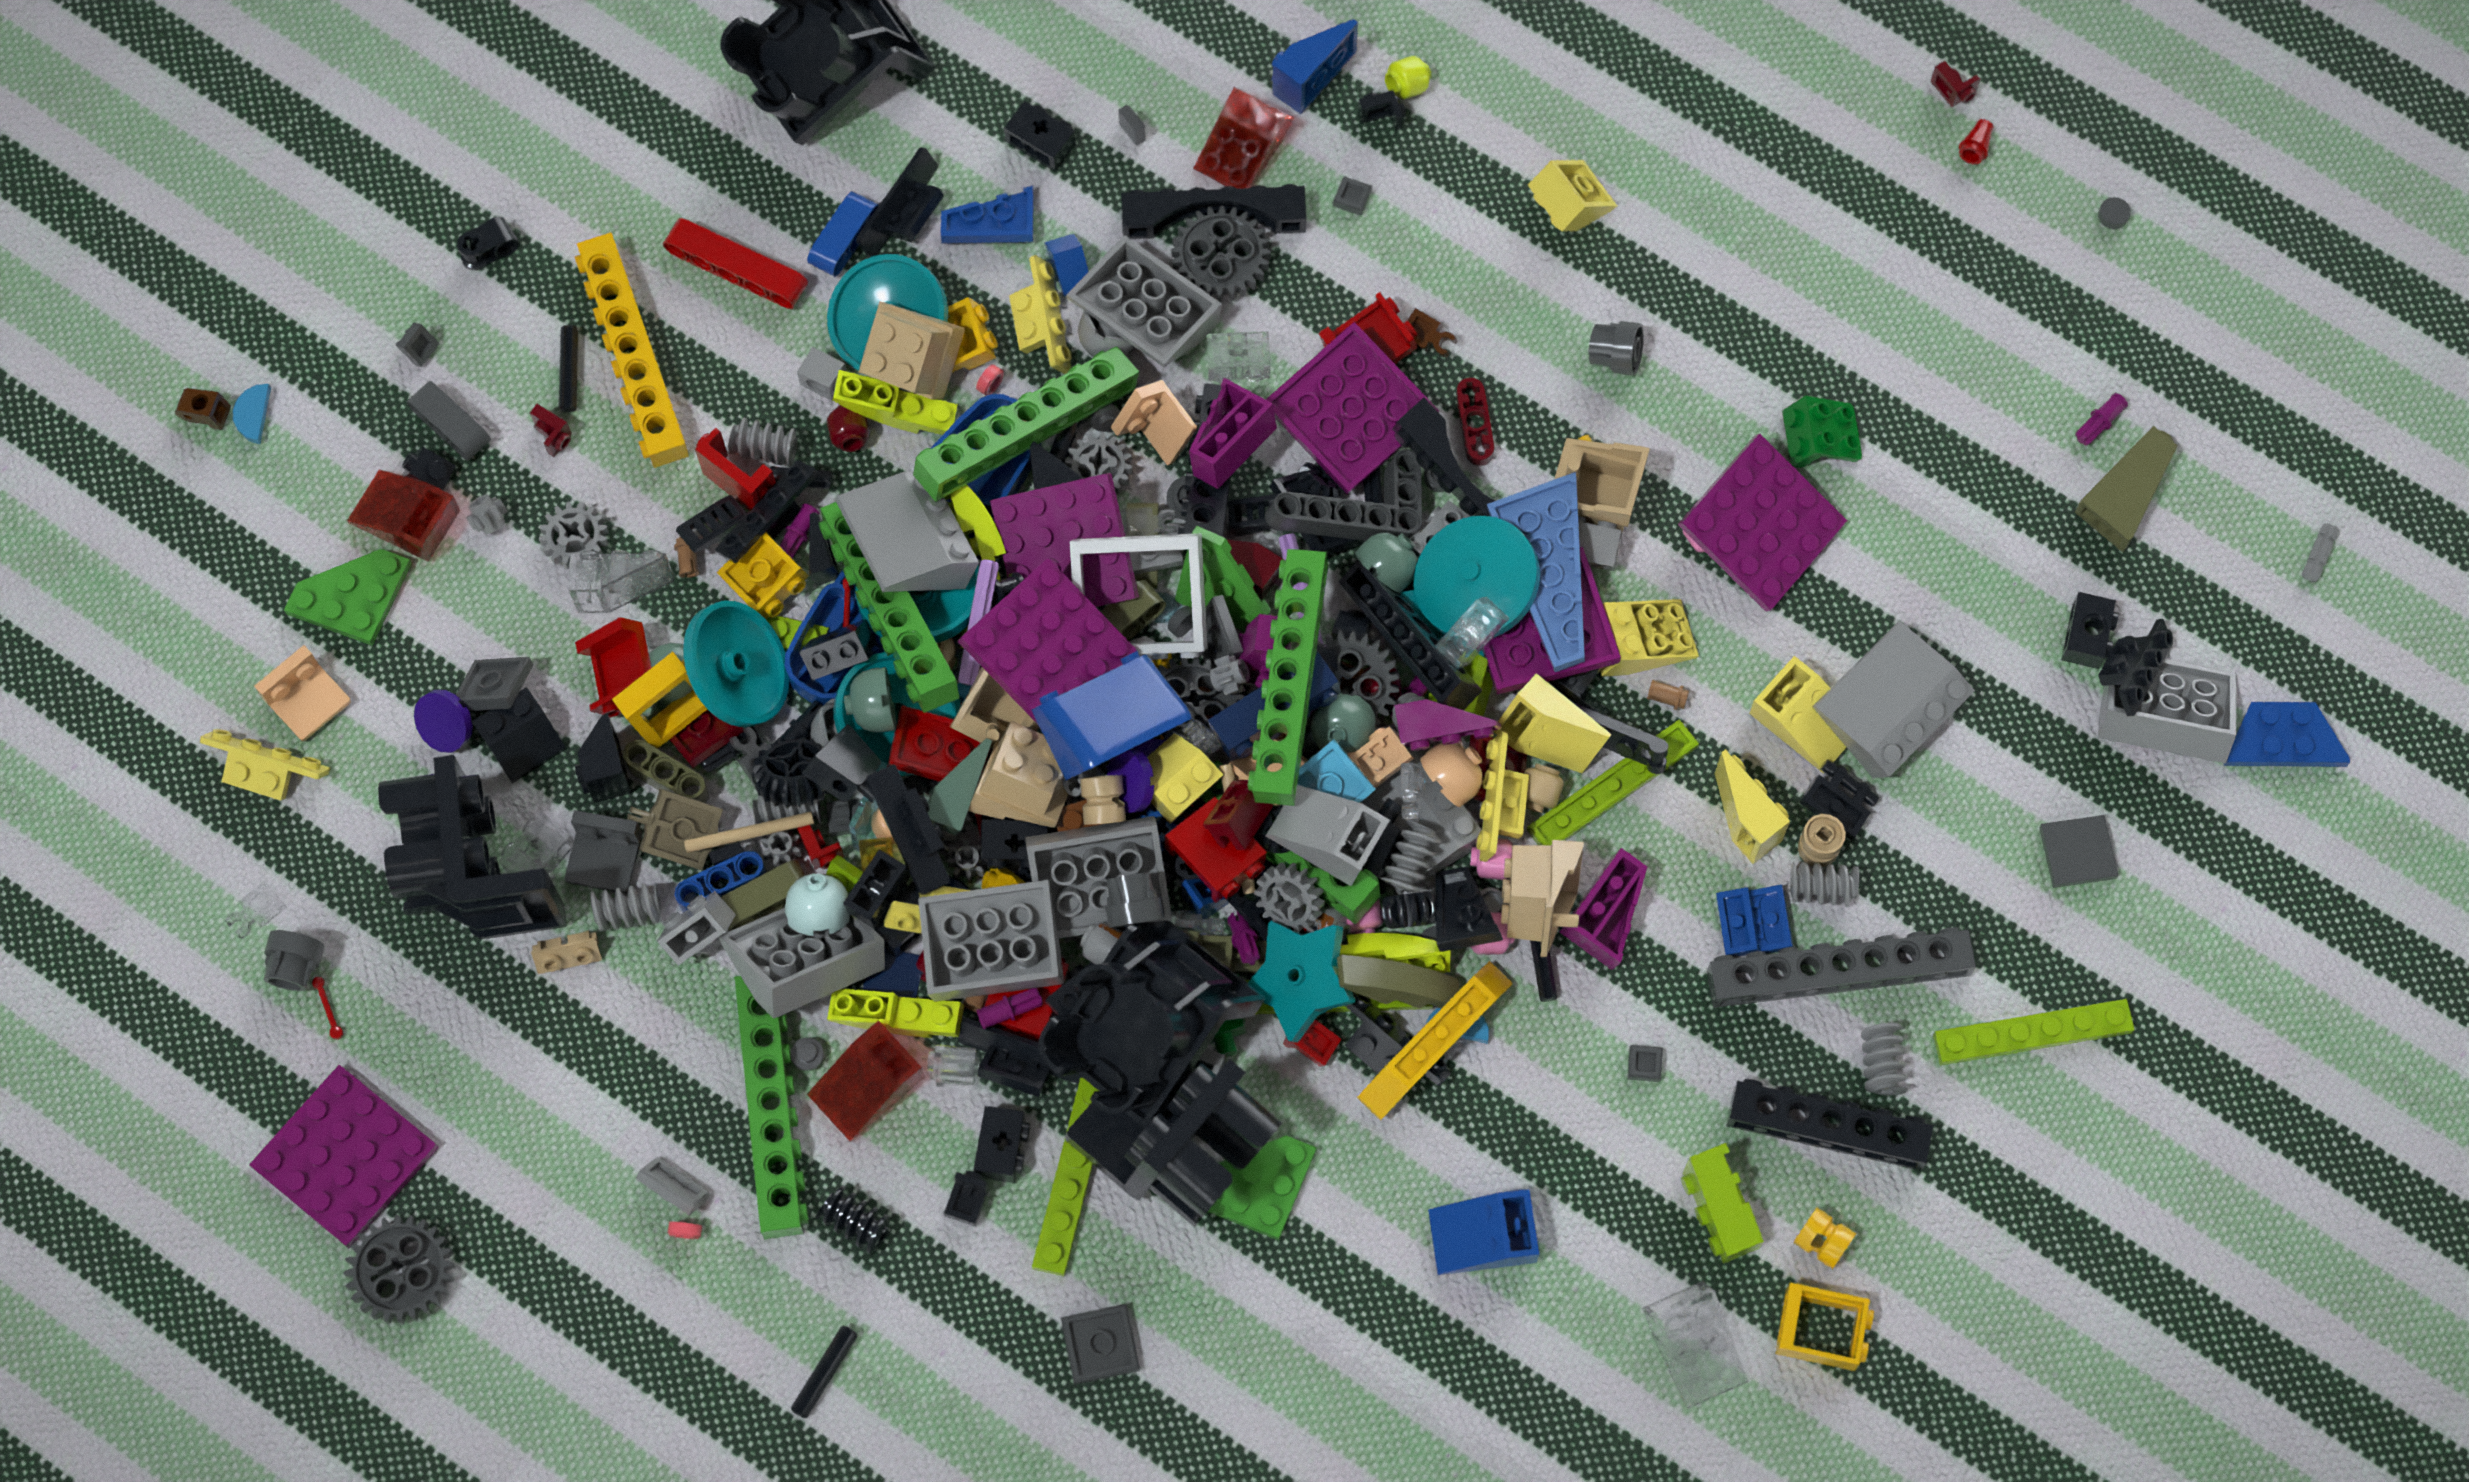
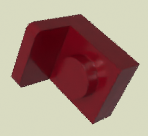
[1930,60,1981,107]
[529,403,572,457]

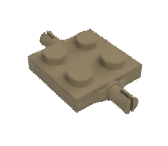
[627,788,735,870]

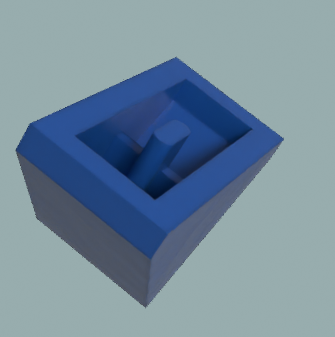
[1044,233,1089,297]
[1181,878,1229,923]

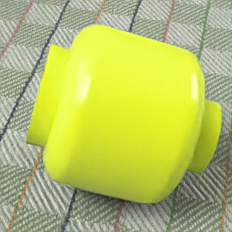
[1385,56,1431,99]

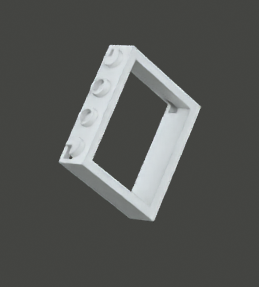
[1070,533,1208,659]

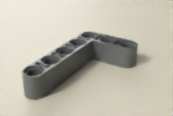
[1265,449,1422,541]

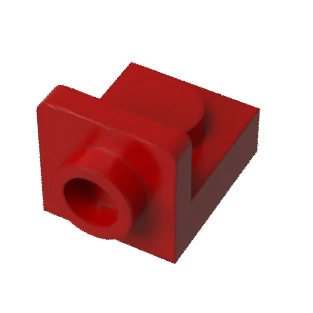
[797,825,844,870]
[1283,1020,1341,1066]

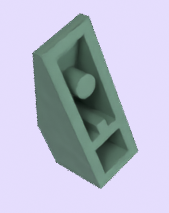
[923,738,992,835]

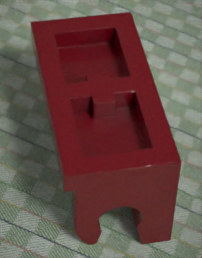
[1203,780,1274,850]

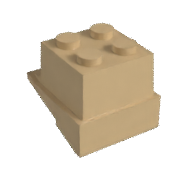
[859,301,965,400]
[1554,438,1650,532]
[950,667,1039,748]
[968,721,1068,828]
[1501,840,1584,957]

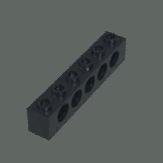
[1178,383,1232,556]
[1339,560,1482,711]
[1726,1079,1934,1171]

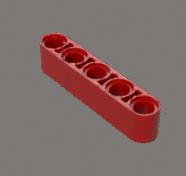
[662,218,808,309]

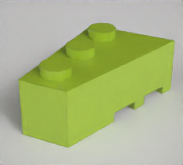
[1681,1143,1764,1264]

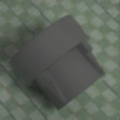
[1589,321,1644,376]
[1105,872,1164,928]
[263,930,325,991]

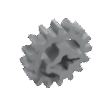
[1065,433,1133,495]
[539,502,609,570]
[1254,862,1325,933]

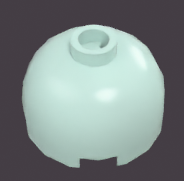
[785,874,850,936]

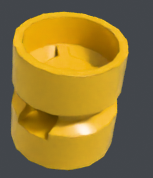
[1793,1207,1857,1270]

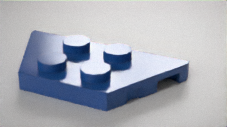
[2223,702,2350,767]

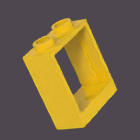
[612,651,707,749]
[1775,1282,1874,1371]

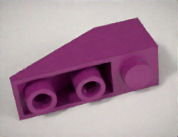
[1394,699,1501,751]

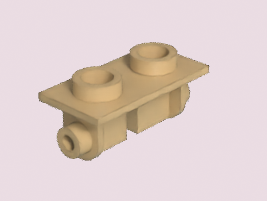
[531,930,602,974]

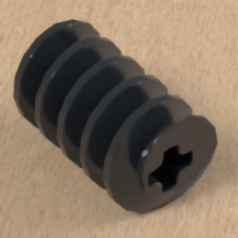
[816,1185,891,1255]

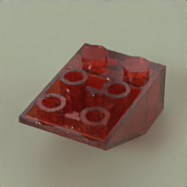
[1193,87,1294,189]
[347,469,461,562]
[807,1020,925,1143]

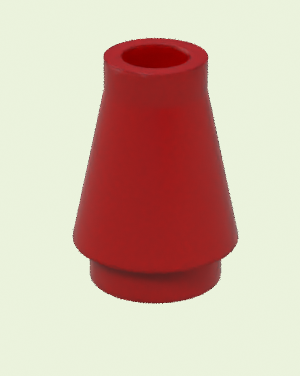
[1959,119,1994,165]

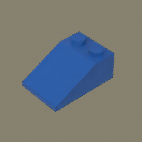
[1272,19,1358,115]

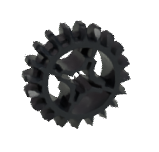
[751,736,830,808]

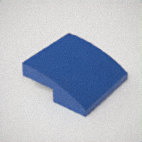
[1716,884,1793,956]

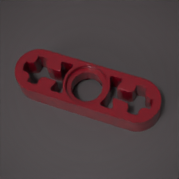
[1456,378,1495,466]

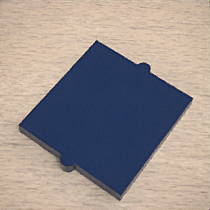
[862,948,922,998]

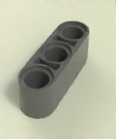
[406,381,491,461]

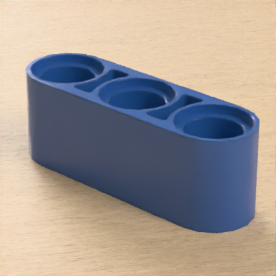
[807,191,879,277]
[675,851,767,913]

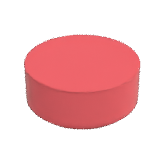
[976,364,1004,396]
[667,1222,702,1239]

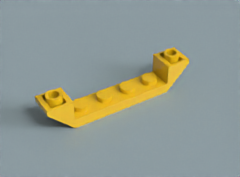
[1357,961,1513,1121]

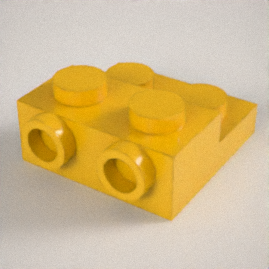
[948,297,998,373]
[716,532,809,619]

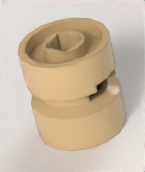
[1080,775,1126,825]
[1798,814,1846,867]

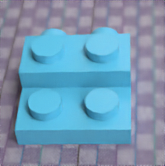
[1297,739,1376,803]

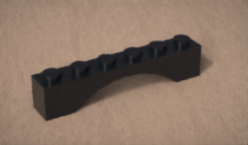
[1121,184,1306,239]
[1392,397,1496,516]

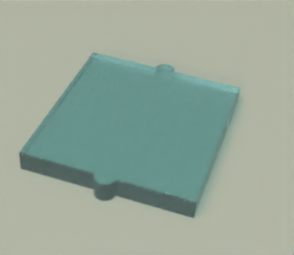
[849,796,878,852]

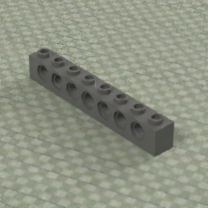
[1707,927,1976,1008]

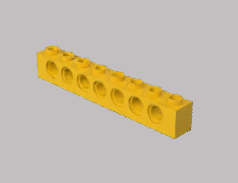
[574,232,689,468]

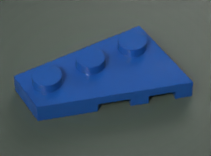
[941,185,1034,243]

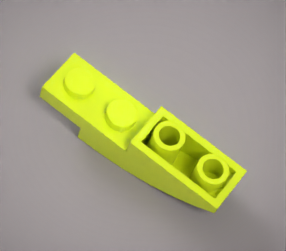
[832,370,958,435]
[944,485,1006,580]
[1340,933,1451,973]
[827,989,964,1038]

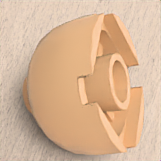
[1420,743,1482,807]

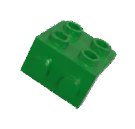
[1782,395,1862,469]

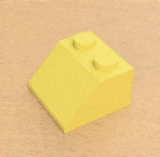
[1528,160,1617,231]
[1147,733,1223,824]

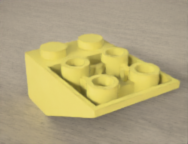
[1600,599,1699,676]
[1749,656,1847,774]
[1493,673,1612,773]
[1715,749,1790,864]

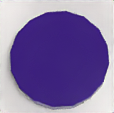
[413,690,473,753]
[1107,749,1154,814]

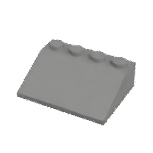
[1066,235,1222,367]
[835,472,979,592]
[1812,621,1975,778]
[2098,659,2236,763]
[1360,747,1481,894]
[1025,816,1172,938]
[918,880,1064,1002]
[719,908,885,1019]

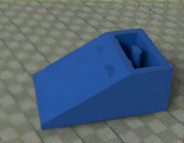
[1428,1189,1540,1276]

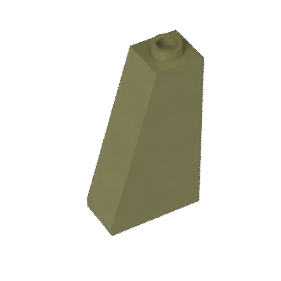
[2075,426,2178,552]

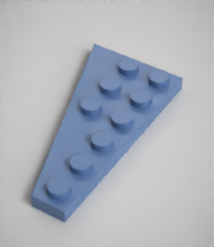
[1487,472,1585,672]

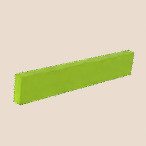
[1526,719,1699,845]

